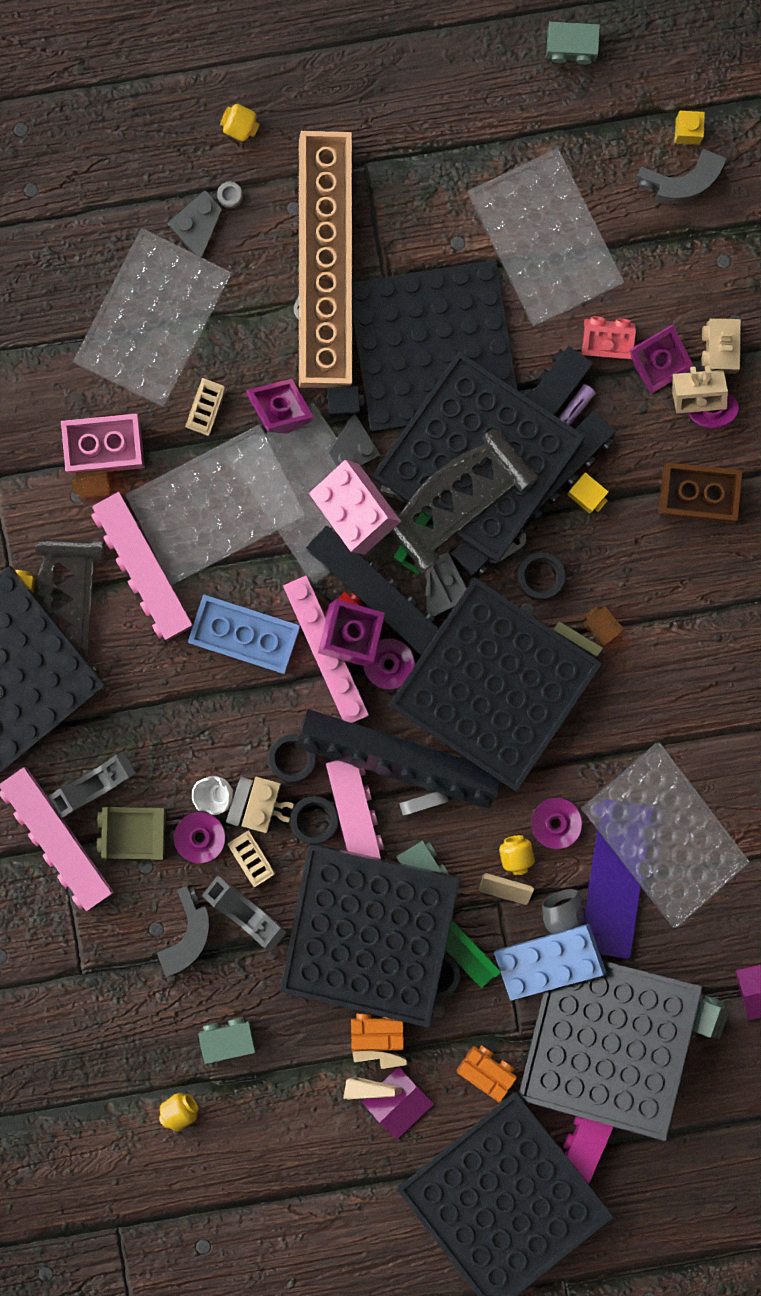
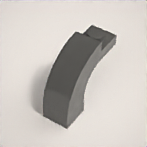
[635,149,726,204]
[48,752,136,819]
[202,876,287,953]
[157,885,210,977]

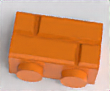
[351,1013,403,1051]
[456,1045,517,1102]

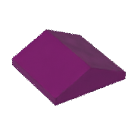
[629,325,694,394]
[246,379,314,434]
[735,964,761,1020]
[362,1066,434,1139]

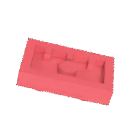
[582,316,636,359]

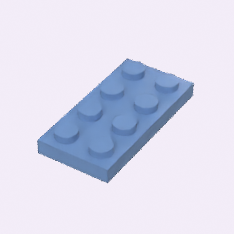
[188,594,300,674]
[494,924,606,1001]

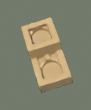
[353,1050,407,1069]

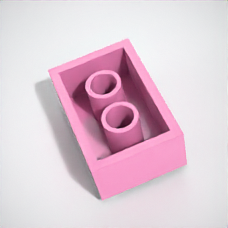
[61,414,145,475]
[309,460,401,555]

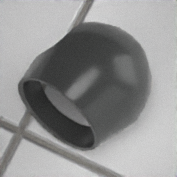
[542,889,584,934]

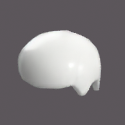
[192,776,233,815]

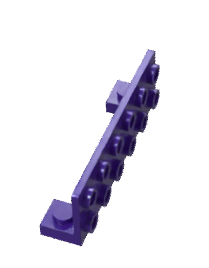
[583,799,652,959]

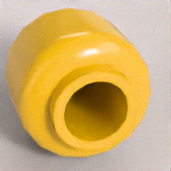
[220,104,259,141]
[499,835,535,875]
[159,1093,198,1132]

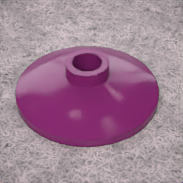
[688,393,739,428]
[364,639,414,689]
[531,798,582,849]
[174,812,225,863]

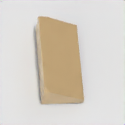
[479,873,534,905]

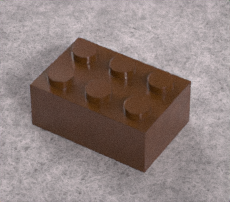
[658,462,742,524]

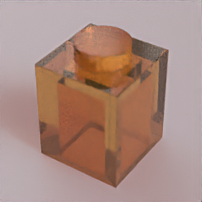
[72,469,111,500]
[583,606,624,647]

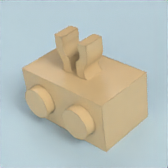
[702,319,740,374]
[672,365,728,414]
[242,777,294,833]

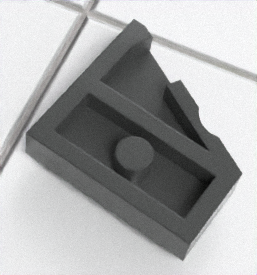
[168,190,222,261]
[325,415,380,471]
[426,552,467,617]

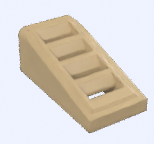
[185,378,227,436]
[227,830,276,887]
[344,1077,403,1099]

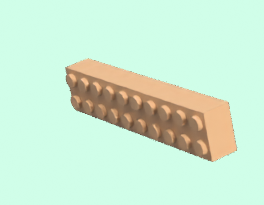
[299,131,352,388]

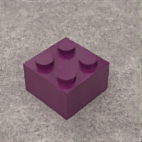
[318,599,385,667]

